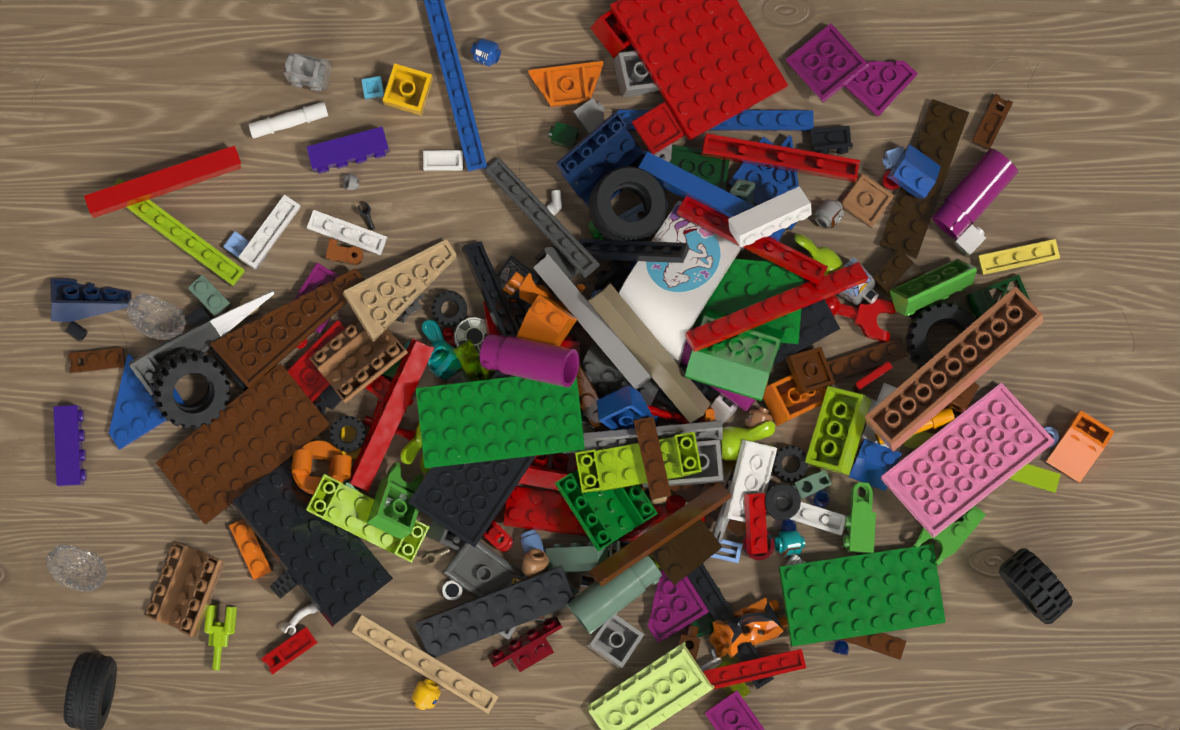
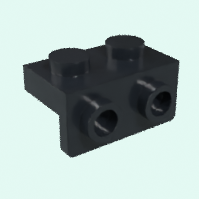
[810,126,853,155]

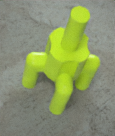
[204,605,237,671]

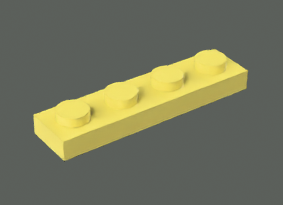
[978,239,1060,276]

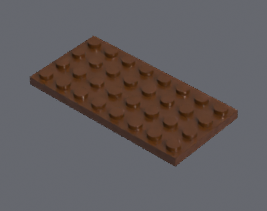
[156,363,330,525]

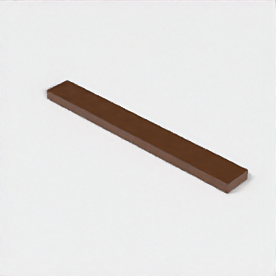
[589,482,732,587]

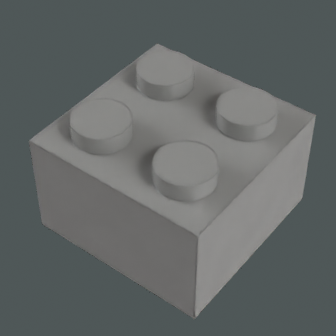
[586,615,644,668]

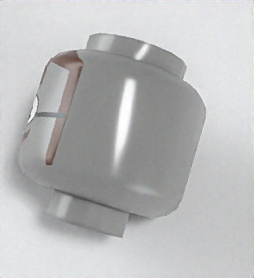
[815,199,844,229]

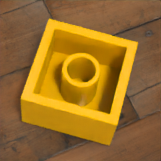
[383,63,433,116]

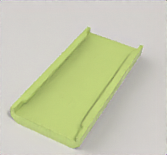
[587,642,715,730]

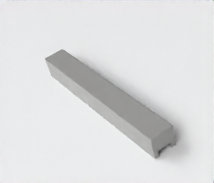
[533,254,652,389]

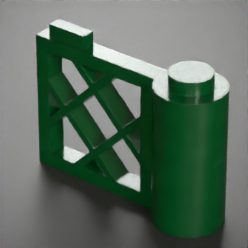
[965,275,1030,320]

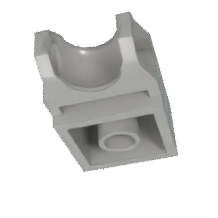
[283,52,332,92]

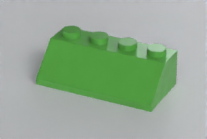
[889,259,977,316]

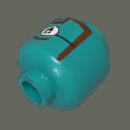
[774,530,805,557]

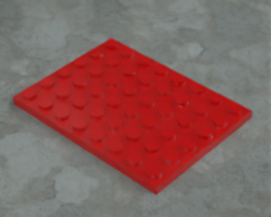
[609,0,789,141]

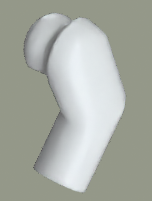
[545,190,562,216]

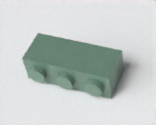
[546,542,608,573]

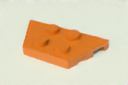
[528,61,603,108]

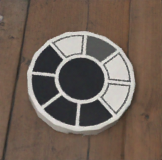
[454,317,487,357]

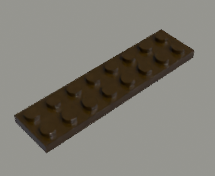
[879,99,969,259]

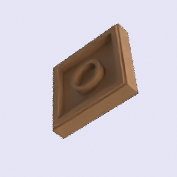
[841,173,895,228]

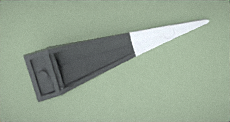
[129,290,274,395]

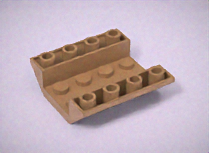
[309,319,408,404]
[145,541,226,637]

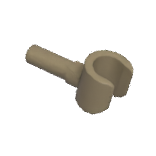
[422,548,450,566]

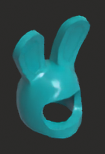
[404,320,463,380]

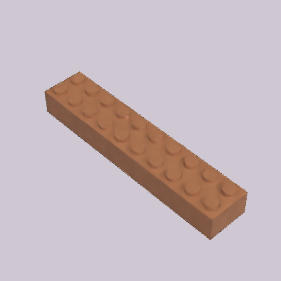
[864,286,1044,452]

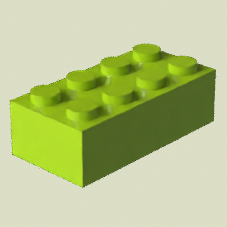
[805,386,872,476]

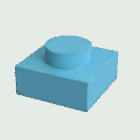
[361,76,384,100]

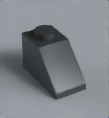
[425,520,465,551]

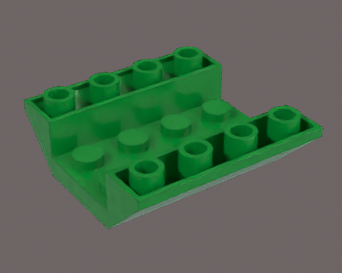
[685,308,785,401]
[555,470,658,551]

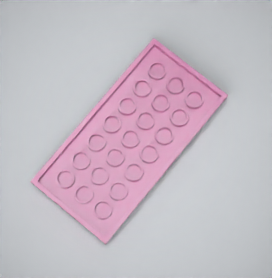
[881,383,1055,538]

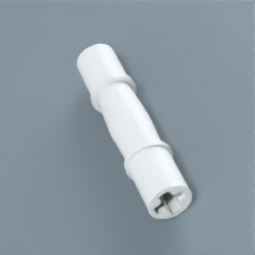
[249,101,328,139]

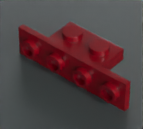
[488,616,563,672]

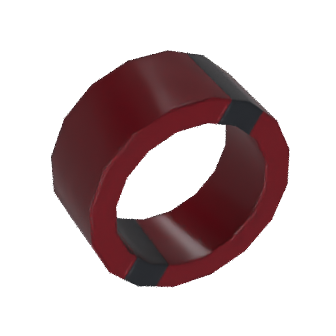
[742,531,775,560]

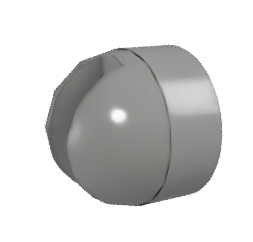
[343,174,359,190]

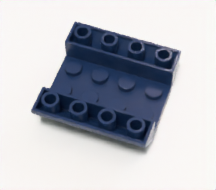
[556,111,647,207]

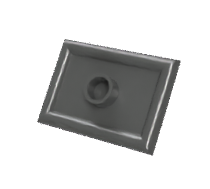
[443,541,525,598]

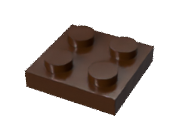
[786,347,835,395]

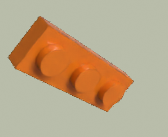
[229,519,273,580]

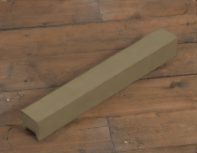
[588,284,710,423]

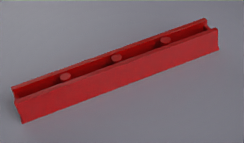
[701,133,860,183]
[84,145,241,218]
[348,338,434,492]

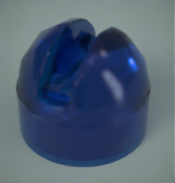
[813,490,830,508]
[780,519,797,532]
[832,640,849,656]

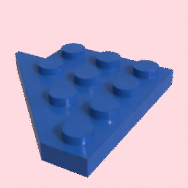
[728,135,799,231]
[109,354,186,450]

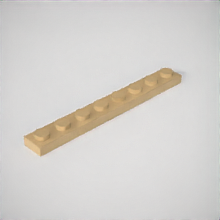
[352,615,499,714]

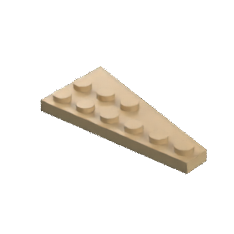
[343,239,457,342]

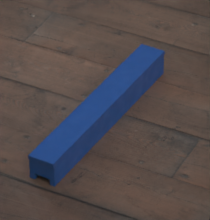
[639,152,786,242]

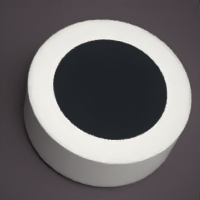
[442,580,463,600]

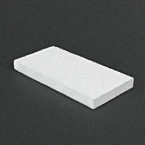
[723,439,777,522]

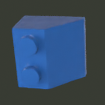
[887,144,941,199]
[597,385,652,430]
[848,439,902,491]

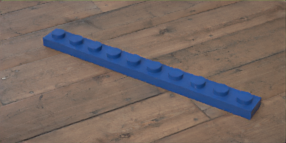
[424,0,487,172]
[617,110,814,131]

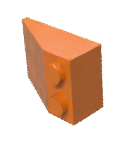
[516,294,577,346]
[763,375,827,426]

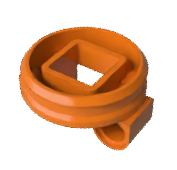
[292,441,352,495]

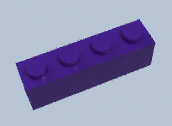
[306,126,390,174]
[53,405,87,487]

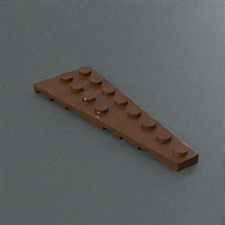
[210,269,365,388]

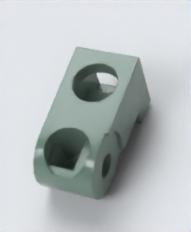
[730,179,755,206]
[791,470,832,499]

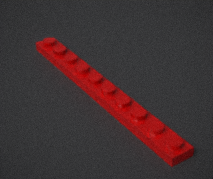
[685,262,869,352]

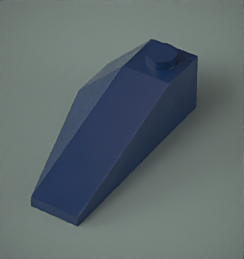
[50,278,132,322]

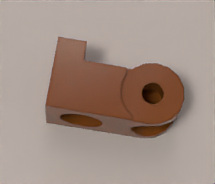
[326,239,364,265]

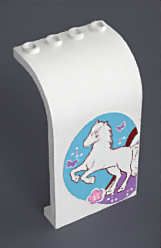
[612,201,744,366]

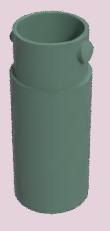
[567,555,662,634]

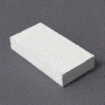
[423,150,463,171]

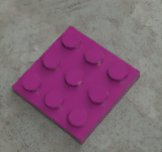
[786,23,869,103]

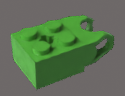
[367,462,423,540]
[843,482,876,553]
[914,506,986,565]

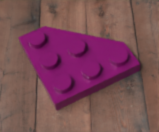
[844,61,918,117]
[648,570,709,643]

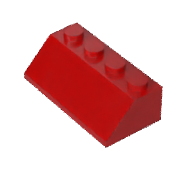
[519,452,578,490]

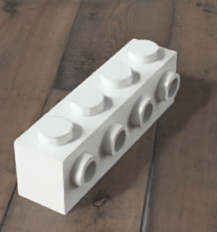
[728,186,812,247]

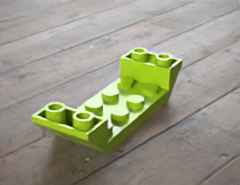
[575,432,702,493]
[306,474,429,563]

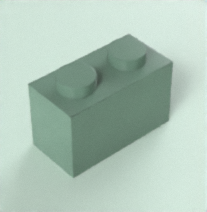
[188,275,232,317]

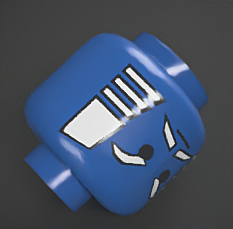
[471,38,501,67]

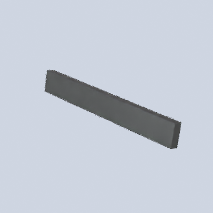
[485,158,600,278]

